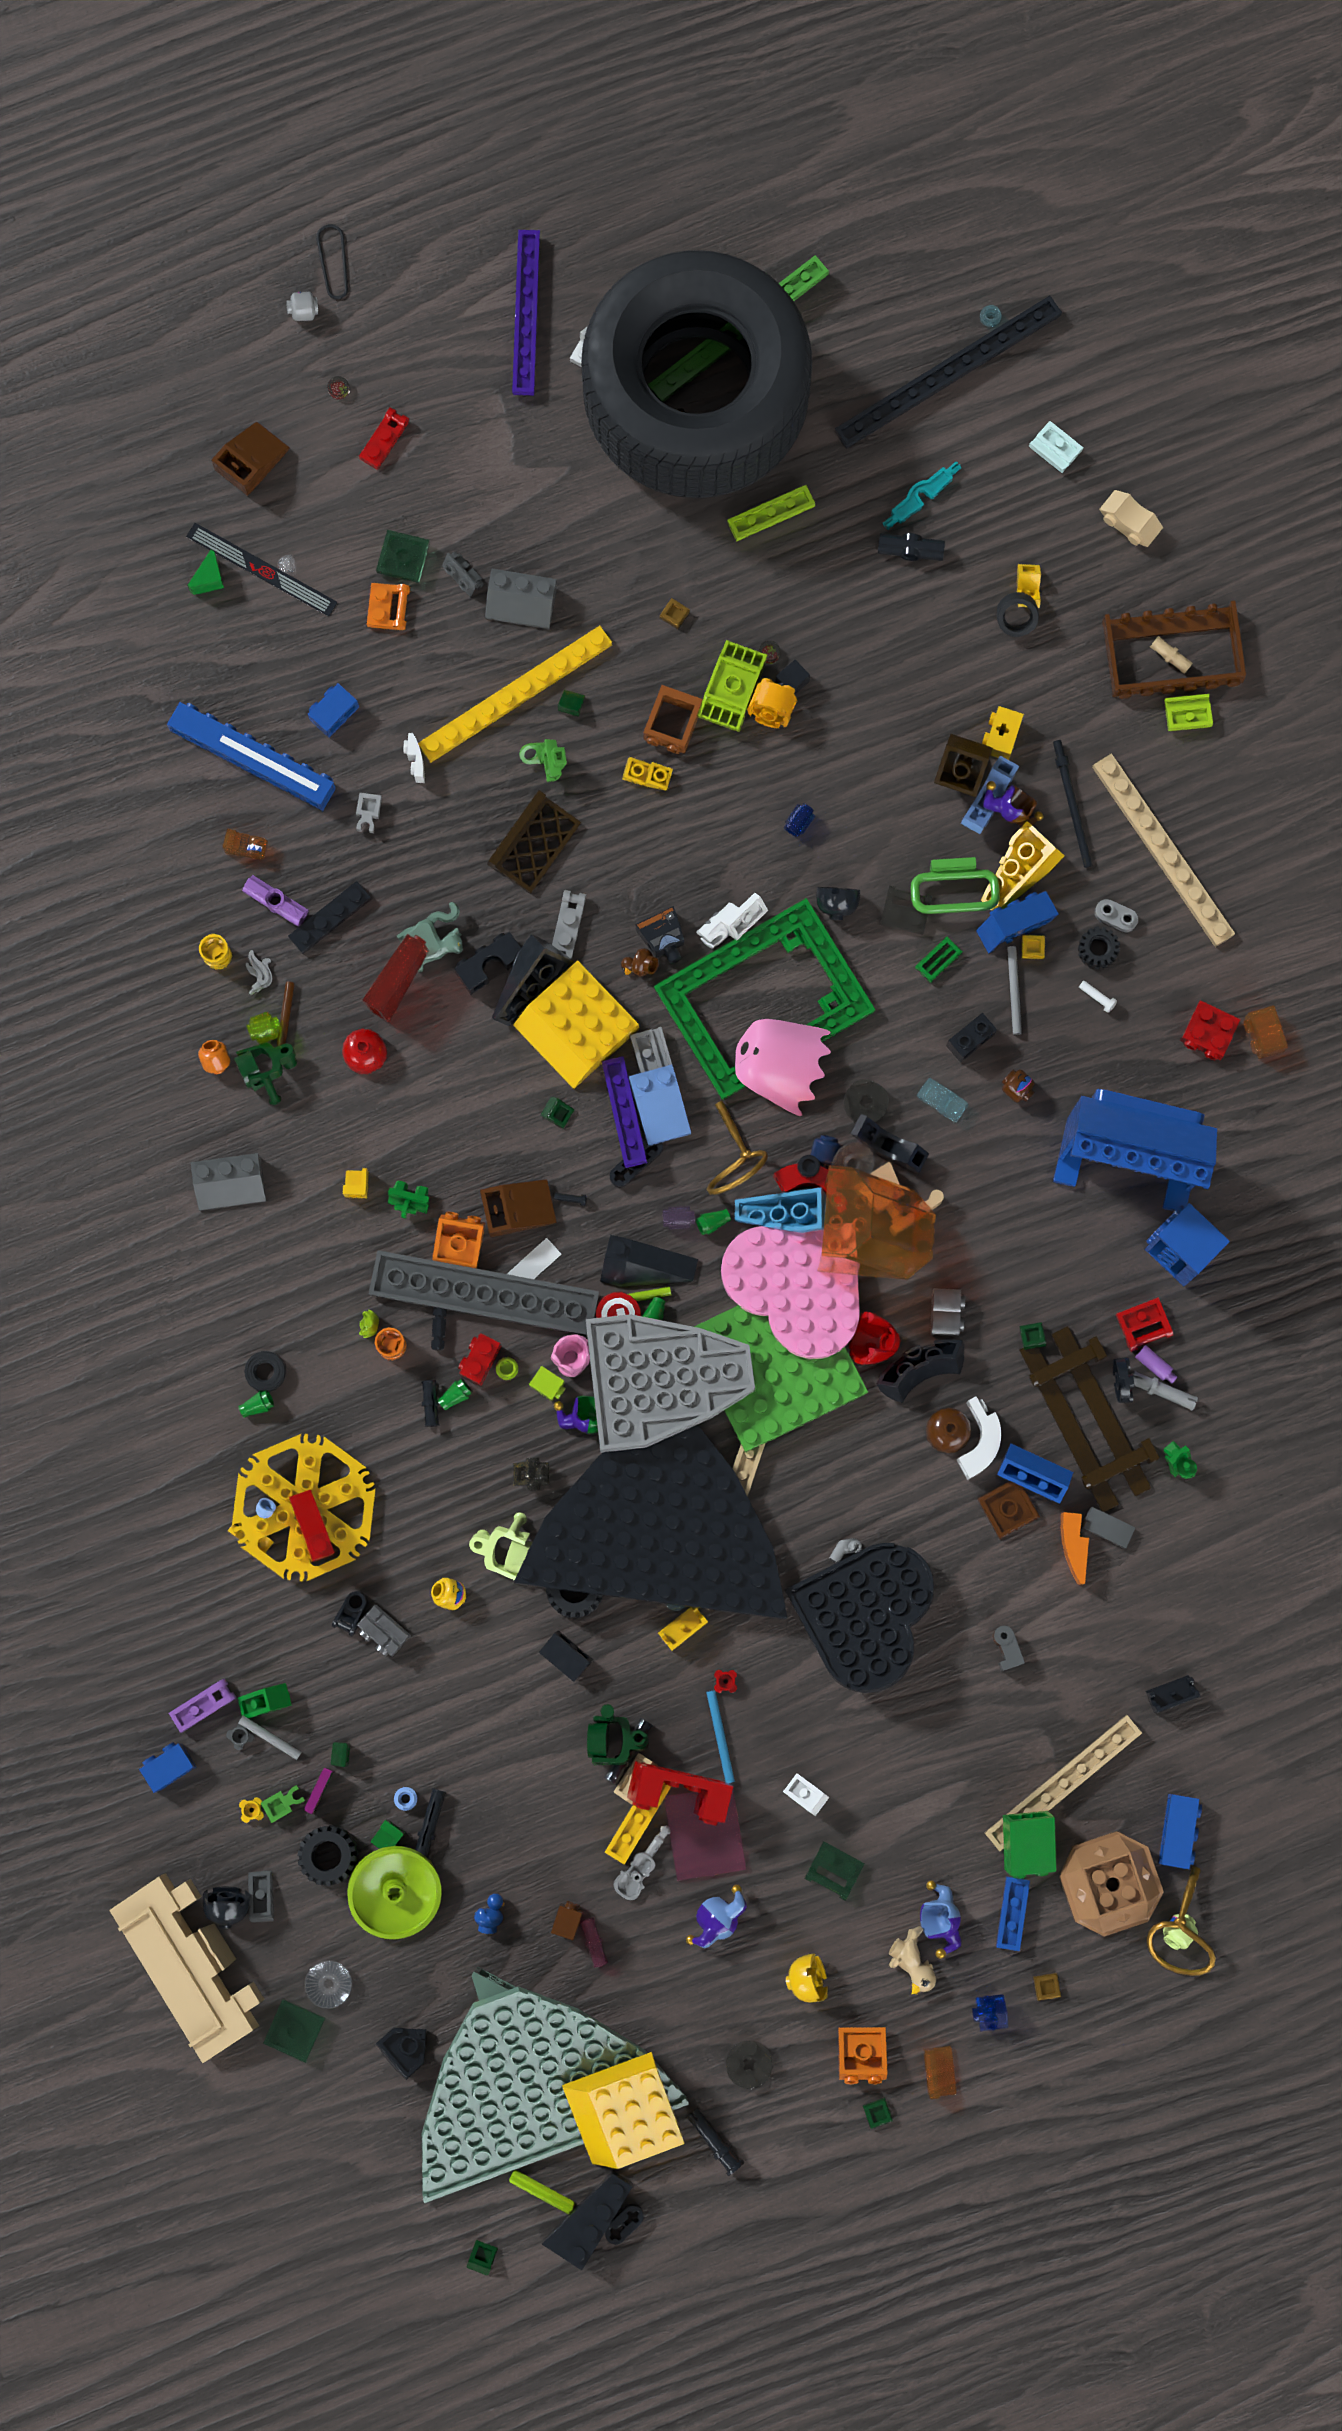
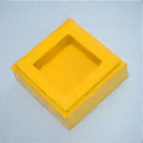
[1022,935,1045,959]

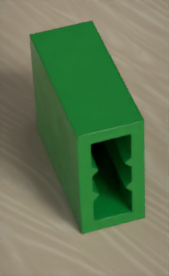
[1003,1811,1056,1879]

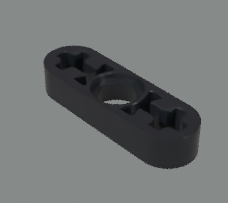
[610,1139,663,1188]

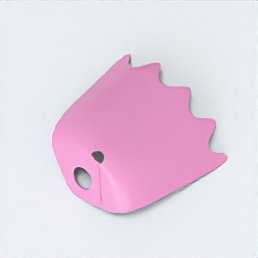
[735,1019,831,1116]

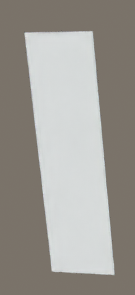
[507,1238,561,1279]

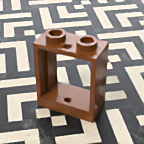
[643,685,703,754]

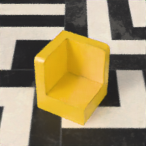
[343,1168,369,1198]

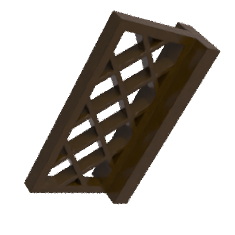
[487,790,581,894]

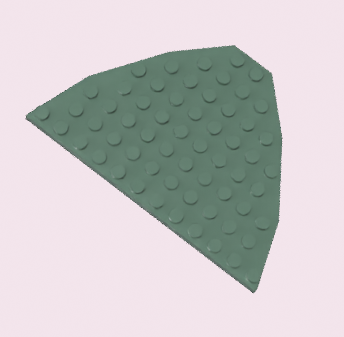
[422,1986,689,2203]

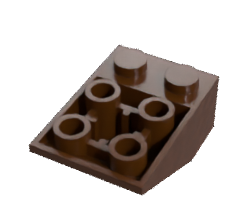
[211,422,290,496]
[480,1179,557,1237]

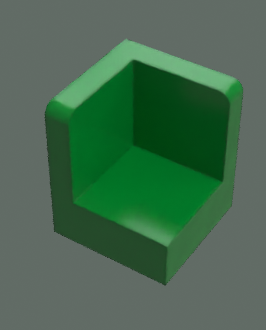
[371,1819,406,1849]

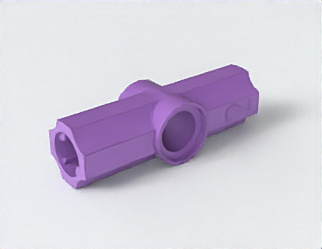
[242,875,309,927]

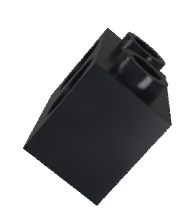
[946,1013,997,1063]

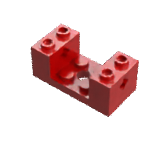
[627,1761,733,1826]

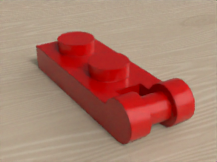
[359,407,410,470]

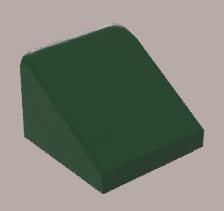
[558,690,585,717]
[541,1097,575,1129]
[331,1742,350,1767]
[466,2240,498,2276]

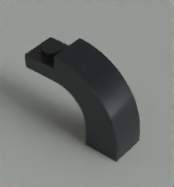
[851,1114,929,1173]

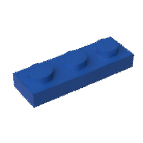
[996,1876,1030,1951]

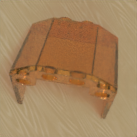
[817,1165,936,1280]

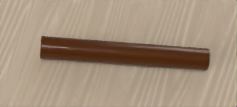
[276,982,295,1047]

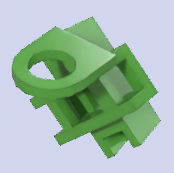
[519,739,567,782]

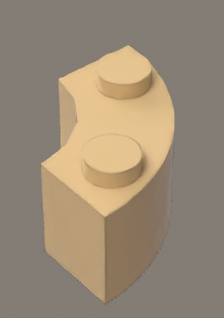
[1099,490,1163,547]

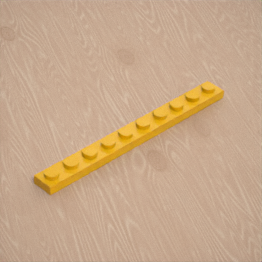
[418,626,612,763]

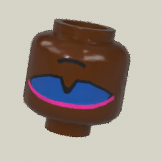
[1002,1069,1035,1102]

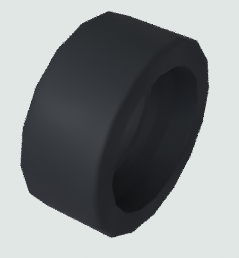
[996,592,1039,637]

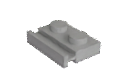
[630,1027,672,1073]

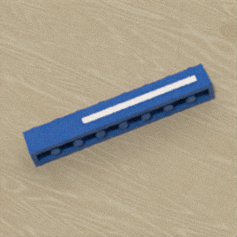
[167,702,336,811]

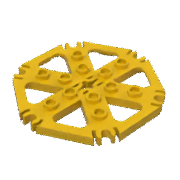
[232,1434,376,1582]

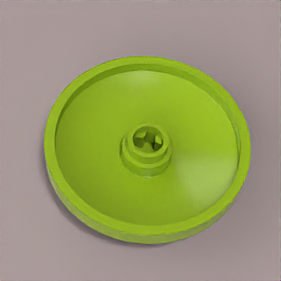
[347,1846,441,1939]

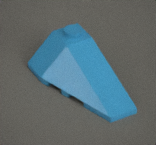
[735,1188,829,1233]

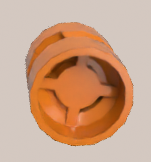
[375,1327,407,1361]

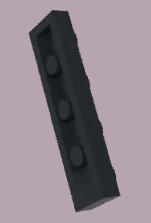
[288,881,371,954]

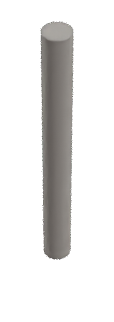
[1007,946,1022,1035]

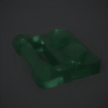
[804,1841,865,1901]

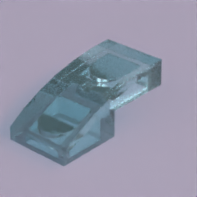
[917,1078,969,1122]

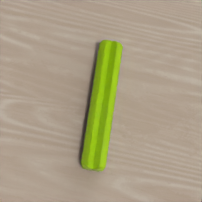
[509,2170,575,2214]

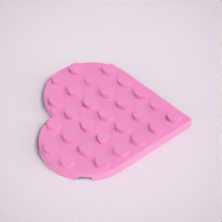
[721,1223,859,1359]

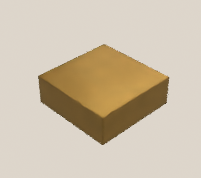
[660,598,690,629]
[1033,1973,1061,2001]

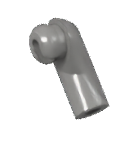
[829,1538,862,1563]

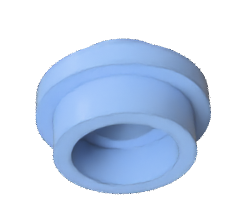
[394,1787,417,1811]

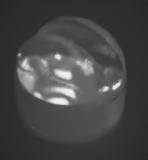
[278,555,295,573]

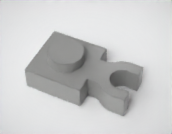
[356,793,382,834]

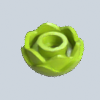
[359,1310,379,1338]

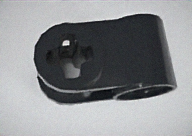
[331,1591,368,1637]

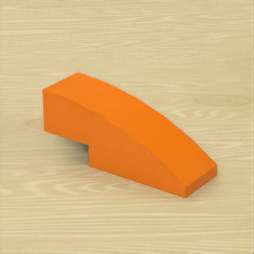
[1060,1512,1089,1585]

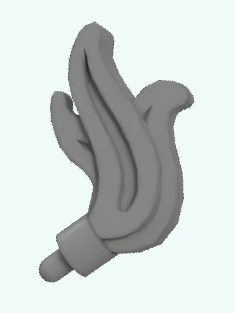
[246,950,272,995]

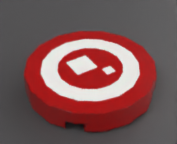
[596,1292,641,1318]

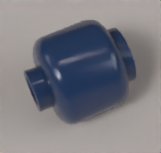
[810,1135,842,1169]

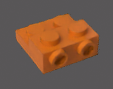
[432,1212,486,1269]
[838,2027,887,2084]

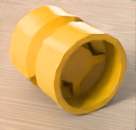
[199,934,232,970]

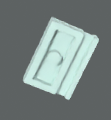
[1029,421,1083,473]

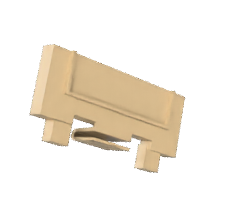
[109,1873,265,2063]

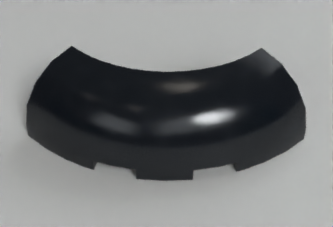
[876,1339,964,1403]

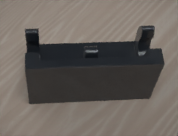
[539,1630,593,1682]
[1145,1675,1201,1713]

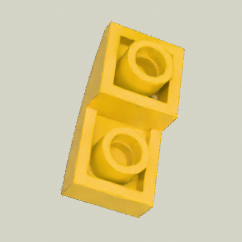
[622,757,673,790]

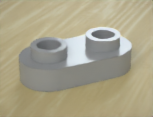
[1095,899,1138,932]

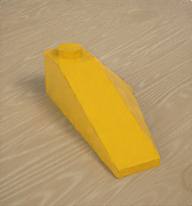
[981,821,1065,911]

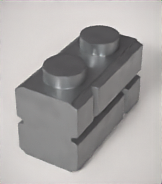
[357,1605,411,1657]

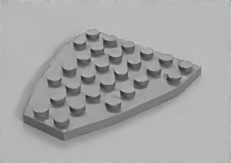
[586,1314,755,1452]

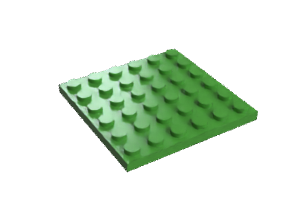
[694,1305,868,1453]

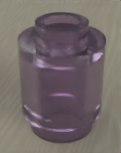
[663,1206,695,1229]

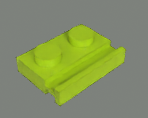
[1164,694,1213,731]

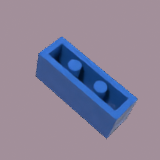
[997,1444,1073,1504]
[1158,1794,1202,1869]

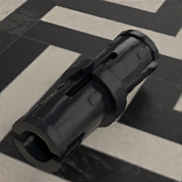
[421,1380,440,1427]

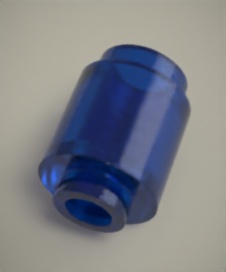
[784,803,815,838]

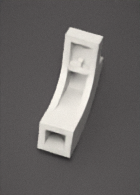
[957,1397,1001,1480]

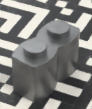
[931,1288,965,1336]

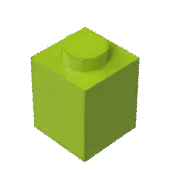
[529,1366,566,1402]

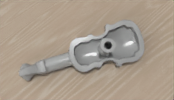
[613,1825,671,1900]

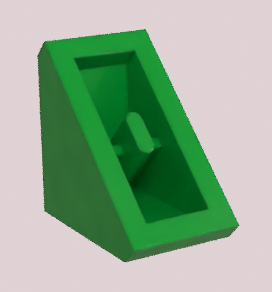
[187,550,224,595]

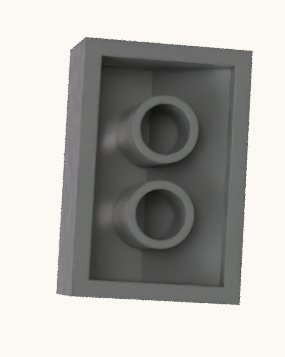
[485,569,557,629]
[190,1153,267,1211]

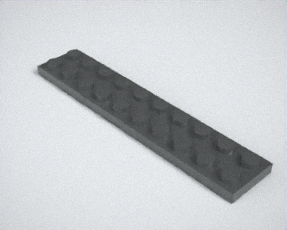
[369,1250,600,1336]

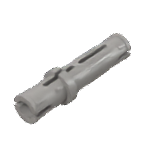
[1133,1371,1198,1411]

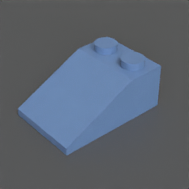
[629,1064,691,1146]

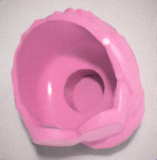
[551,1335,590,1377]

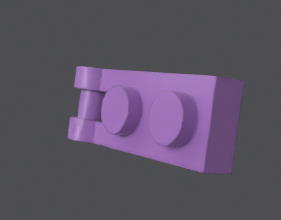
[169,1678,237,1733]

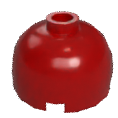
[342,1029,387,1074]

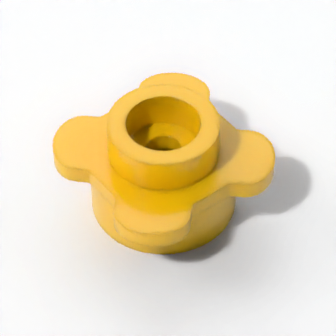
[239,1797,264,1823]

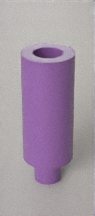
[1135,1345,1177,1384]

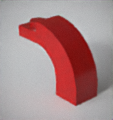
[773,1163,848,1217]

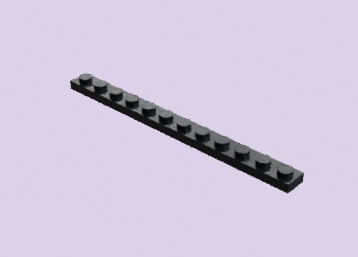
[835,295,1062,449]

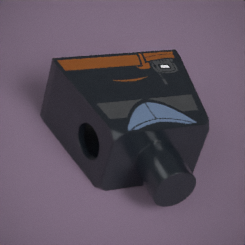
[635,906,684,964]

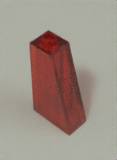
[363,934,429,1023]

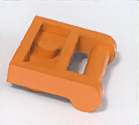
[367,583,411,630]

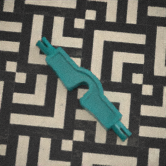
[883,461,961,530]

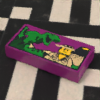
[304,1768,334,1814]

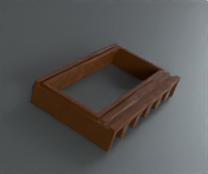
[1102,601,1246,699]

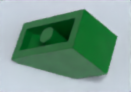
[237,1683,292,1719]

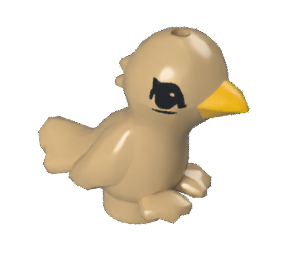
[889,1926,936,1994]

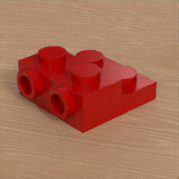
[1180,1000,1241,1060]

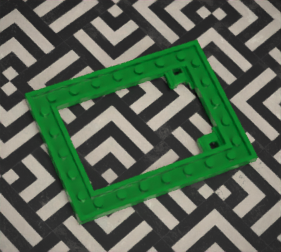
[654,898,875,1101]

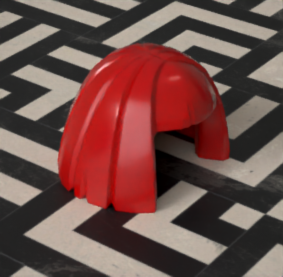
[849,1312,901,1365]

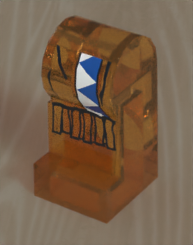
[223,828,268,859]

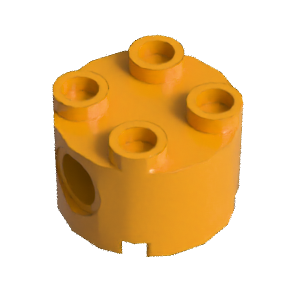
[747,678,797,728]

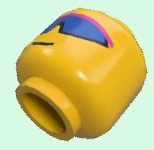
[431,1578,466,1610]

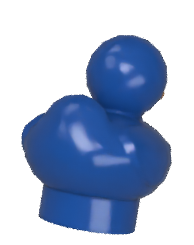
[474,1893,505,1934]

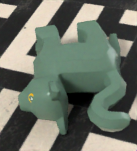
[397,902,463,973]

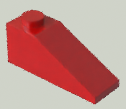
[289,1489,334,1562]

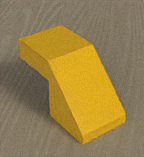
[1017,564,1041,608]

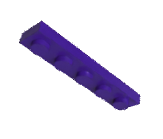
[602,1056,647,1168]

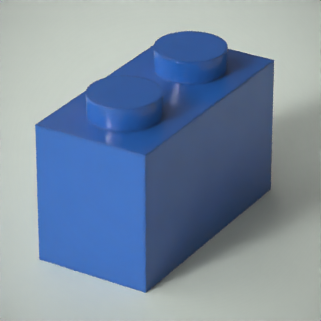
[308,683,359,738]
[139,1742,196,1793]

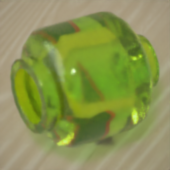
[246,1012,281,1044]

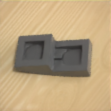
[1081,1507,1135,1549]

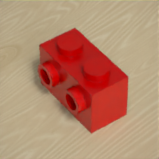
[458,1333,502,1386]

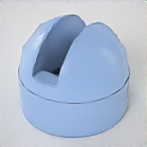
[256,1498,276,1519]

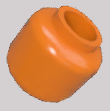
[198,1040,231,1074]

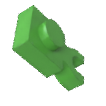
[261,1785,305,1823]

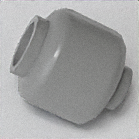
[286,292,318,321]

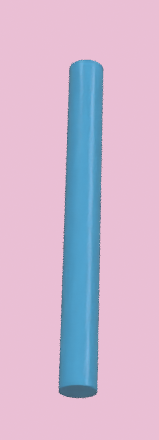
[706,1690,735,1783]

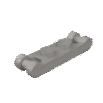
[552,890,586,959]

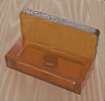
[923,2046,956,2099]

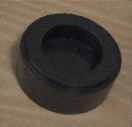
[797,1155,820,1178]

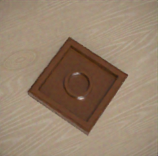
[977,1481,1040,1539]

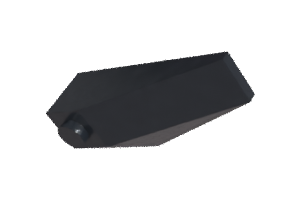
[492,934,574,1026]
[600,1235,698,1287]

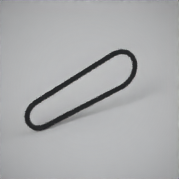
[316,224,348,299]

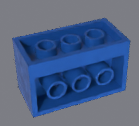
[1144,1203,1230,1287]

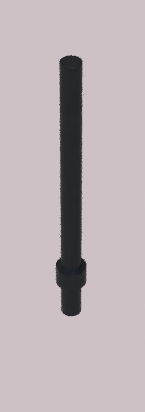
[1053,740,1093,868]

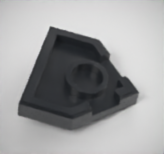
[375,2027,427,2080]

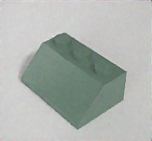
[472,1967,516,2001]

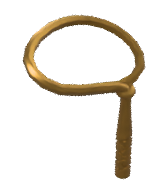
[707,1101,768,1195]
[1147,1866,1216,1976]

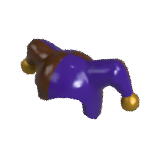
[983,781,1043,828]

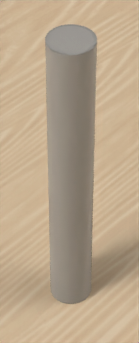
[238,1716,302,1760]

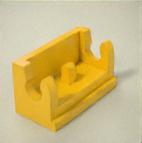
[658,1607,708,1651]

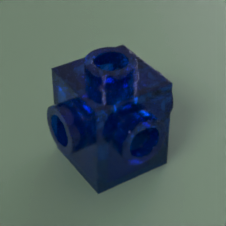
[972,1994,1008,2032]

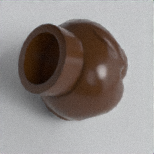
[621,948,658,976]

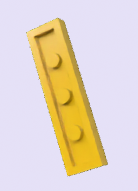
[605,1783,671,1864]

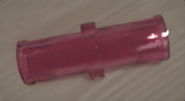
[580,1917,608,1968]

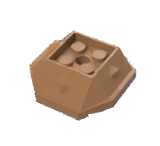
[1059,1831,1164,1936]

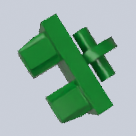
[388,1180,429,1219]
[1163,1441,1197,1479]

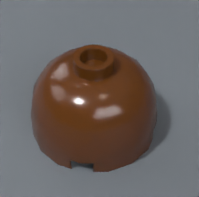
[926,1408,972,1453]

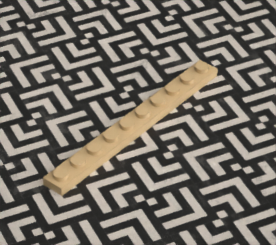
[1092,753,1235,947]

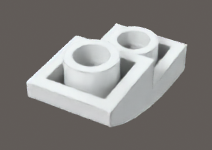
[403,733,425,783]

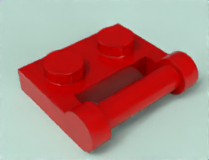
[1116,1297,1173,1352]

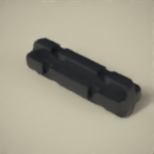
[431,1307,447,1351]

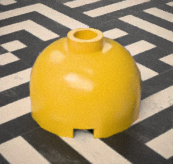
[786,1954,828,2002]

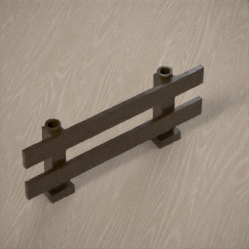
[1019,1326,1160,1512]

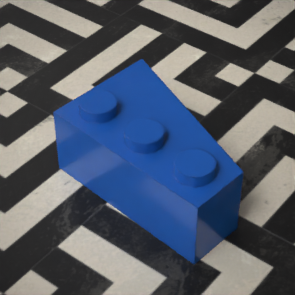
[976,891,1059,954]

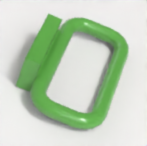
[910,857,1000,914]

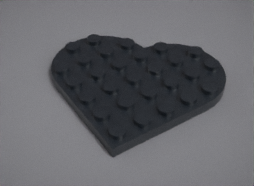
[785,1543,934,1693]

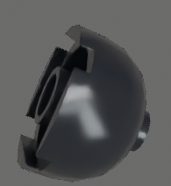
[816,887,860,920]
[202,1886,250,1929]

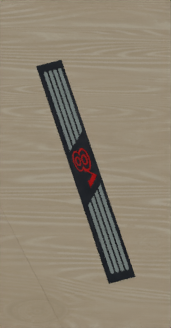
[186,523,338,616]

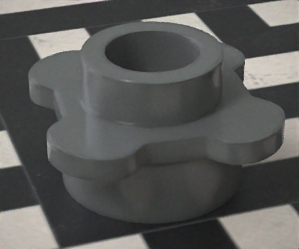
[226,1724,254,1750]

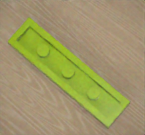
[727,485,815,542]

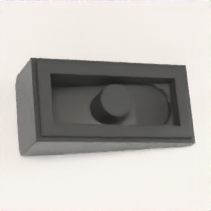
[248,1871,274,1922]

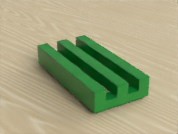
[915,937,962,983]

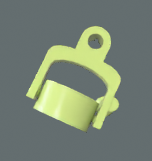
[469,1513,533,1580]

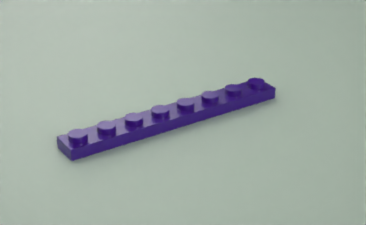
[512,230,540,396]

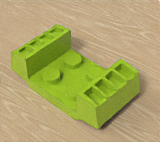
[697,640,767,732]

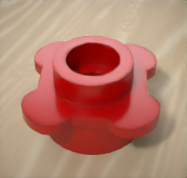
[714,1670,737,1693]

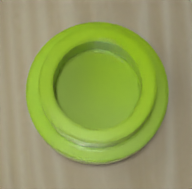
[496,1357,518,1380]

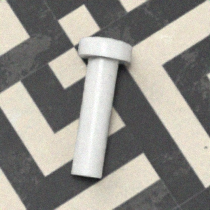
[1079,981,1117,1013]

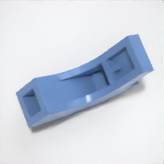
[961,756,1019,834]

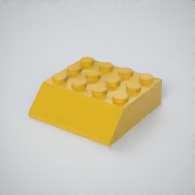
[513,960,639,1089]
[562,2052,684,2169]

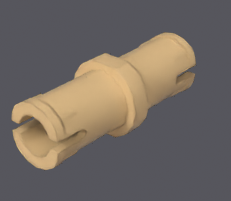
[1150,636,1193,674]

